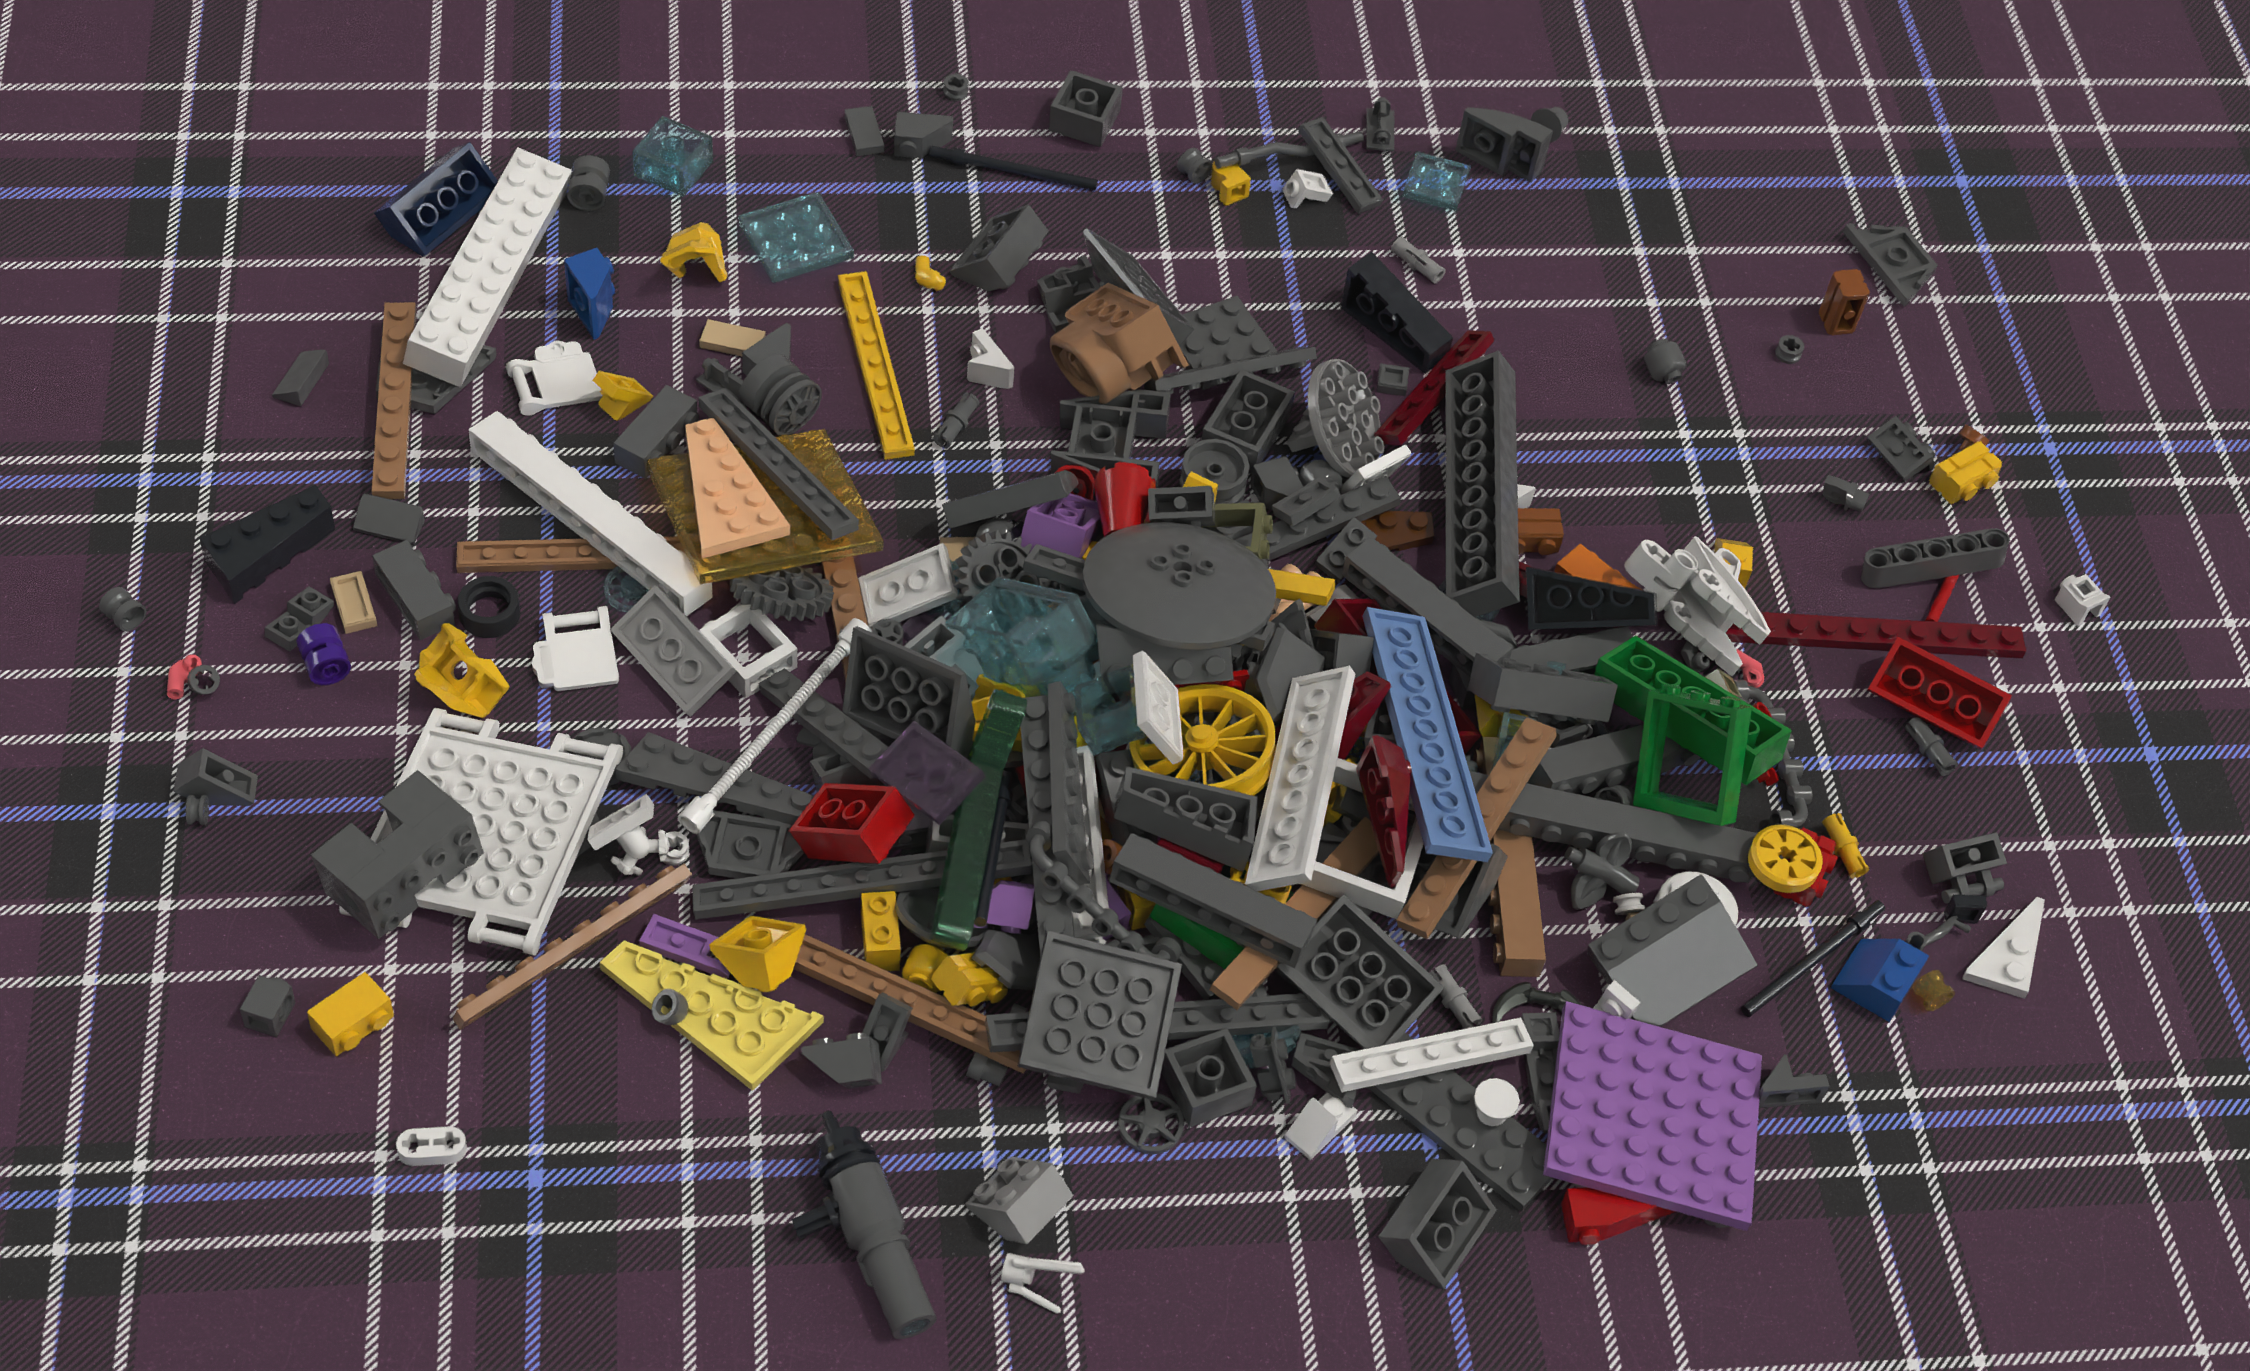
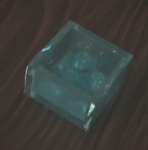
[633,116,713,197]

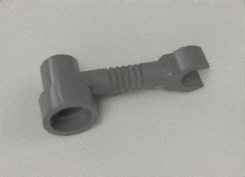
[966,1003,1027,1087]

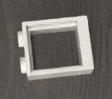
[699,604,797,699]

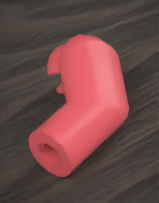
[1736,649,1764,688]
[167,654,202,700]

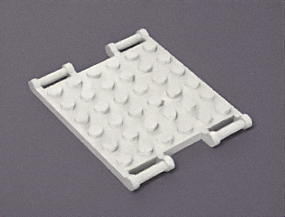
[339,708,623,955]

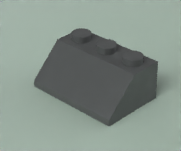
[949,204,1049,292]
[1378,1159,1497,1289]

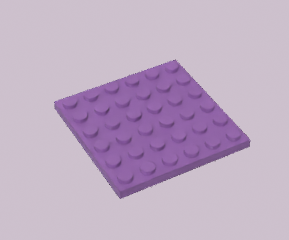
[1543,1001,1762,1231]

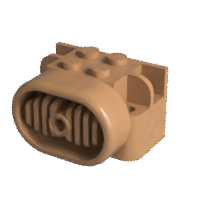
[1049,283,1189,404]

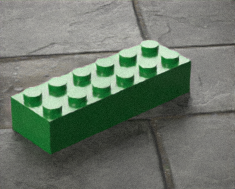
[1594,635,1792,785]

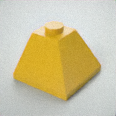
[709,916,806,992]

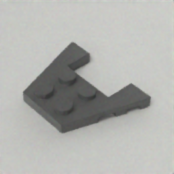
[376,327,497,414]

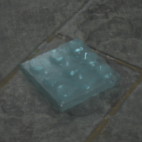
[738,192,854,283]

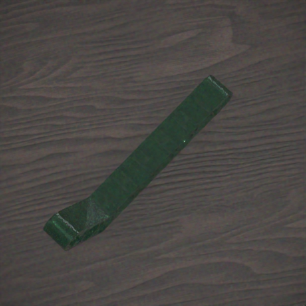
[930,689,1028,951]

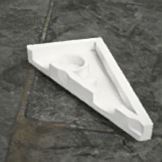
[1962,897,2045,999]

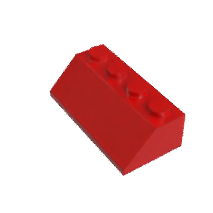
[1867,637,2012,750]

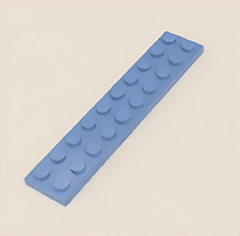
[1362,607,1493,862]

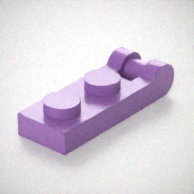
[639,914,731,979]

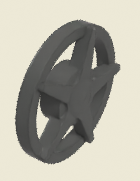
[1118,1093,1184,1154]

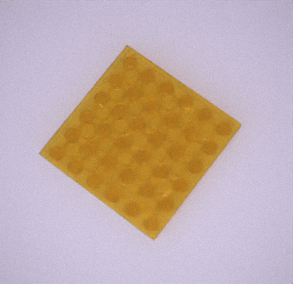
[647,429,884,585]

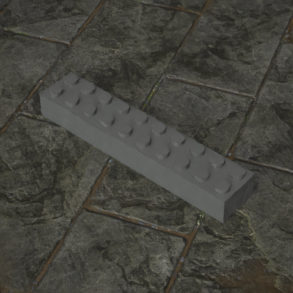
[1446,350,1520,617]

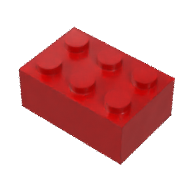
[789,783,915,864]

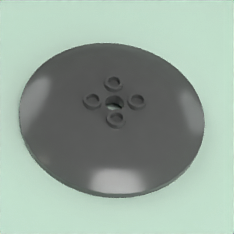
[1082,522,1276,650]

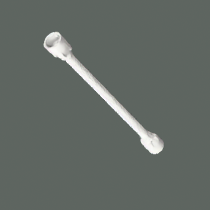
[678,618,872,834]

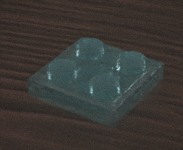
[1402,151,1471,211]

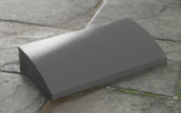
[942,470,1079,528]

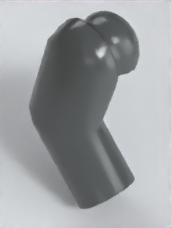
[1681,640,1710,672]

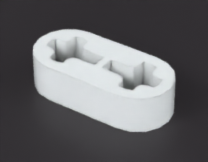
[396,1127,467,1166]

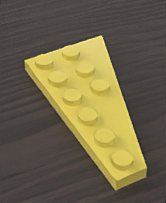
[600,940,824,1091]

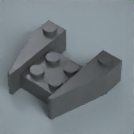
[1051,390,1170,488]

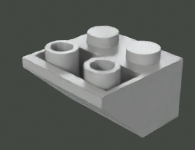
[965,1156,1074,1244]

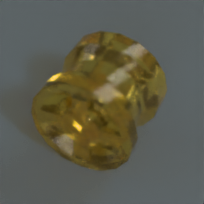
[1912,970,1955,1011]

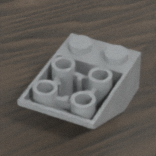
[904,616,1005,700]

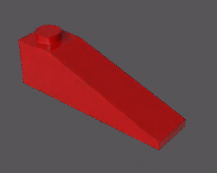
[1561,1187,1676,1245]

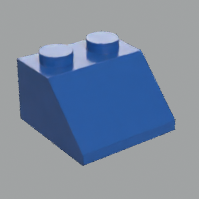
[564,247,615,340]
[1831,939,1929,1022]

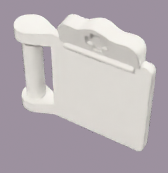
[506,341,603,416]
[532,606,619,691]

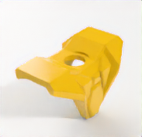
[660,222,728,282]
[414,623,510,718]

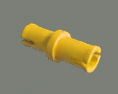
[1822,813,1870,879]

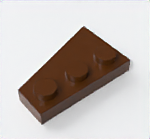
[1341,511,1434,552]

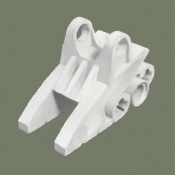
[1624,536,1771,676]

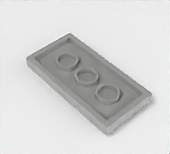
[610,585,737,717]

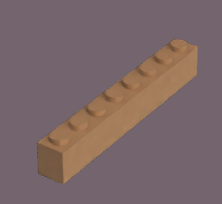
[1473,737,1546,977]

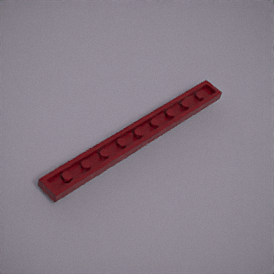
[1726,612,2026,659]

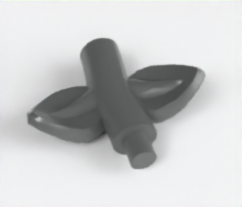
[1564,831,1639,910]

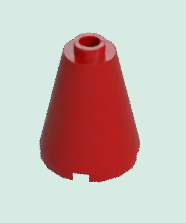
[1094,462,1156,537]

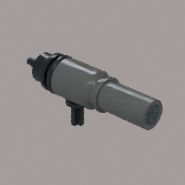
[791,1110,936,1339]

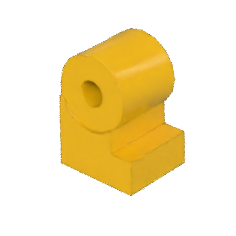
[1211,161,1251,206]

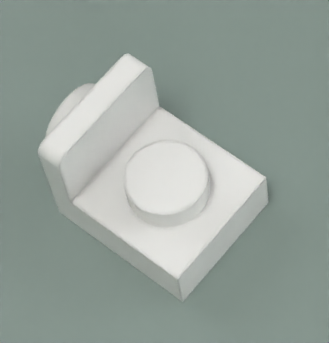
[1283,169,1333,209]
[1593,980,1641,1019]

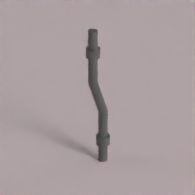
[1215,131,1364,169]

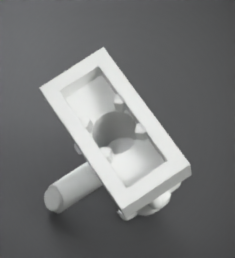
[588,794,670,875]

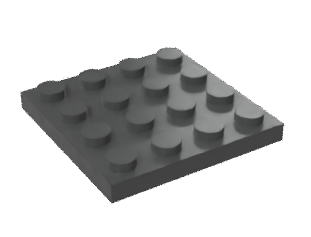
[1017,930,1182,1100]

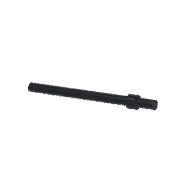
[930,146,1098,191]
[973,770,1013,926]
[1741,900,1885,1017]

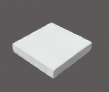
[1340,444,1411,495]

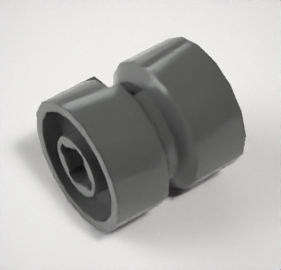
[567,155,610,211]

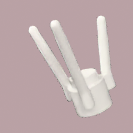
[1001,1253,1084,1314]

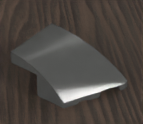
[1037,255,1101,333]

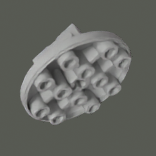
[1287,359,1384,478]

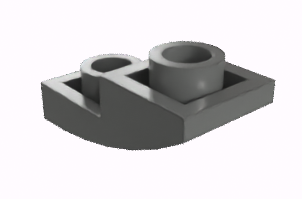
[265,586,334,652]

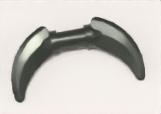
[1492,982,1582,1023]

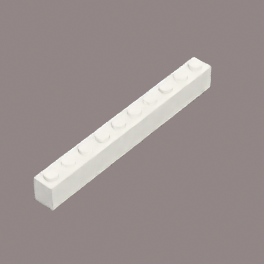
[469,411,712,616]

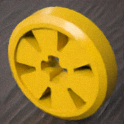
[1748,825,1823,893]

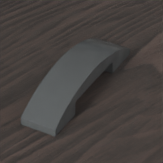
[1521,1012,1560,1134]

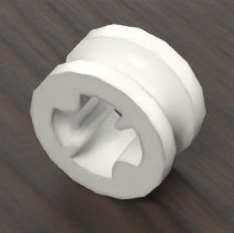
[659,831,689,866]
[1613,893,1645,915]

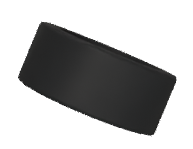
[458,576,520,638]

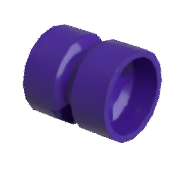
[296,623,351,685]

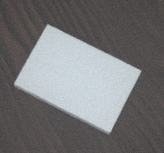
[858,543,958,631]
[1133,650,1183,765]

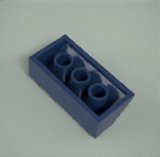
[374,142,498,256]

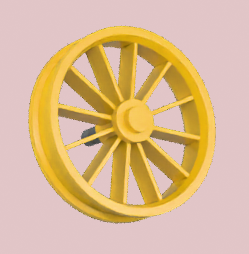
[1129,684,1276,796]

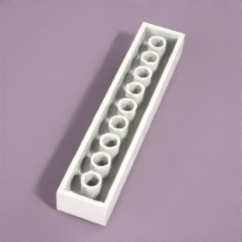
[403,147,572,387]

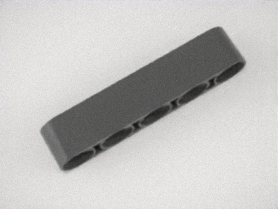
[1861,528,2010,588]

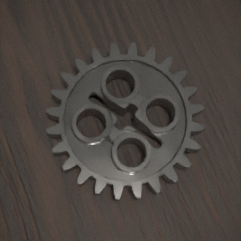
[952,530,1050,634]
[730,557,834,621]

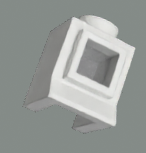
[2055,574,2110,626]

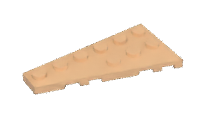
[685,418,790,559]

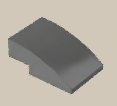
[1455,107,1553,183]

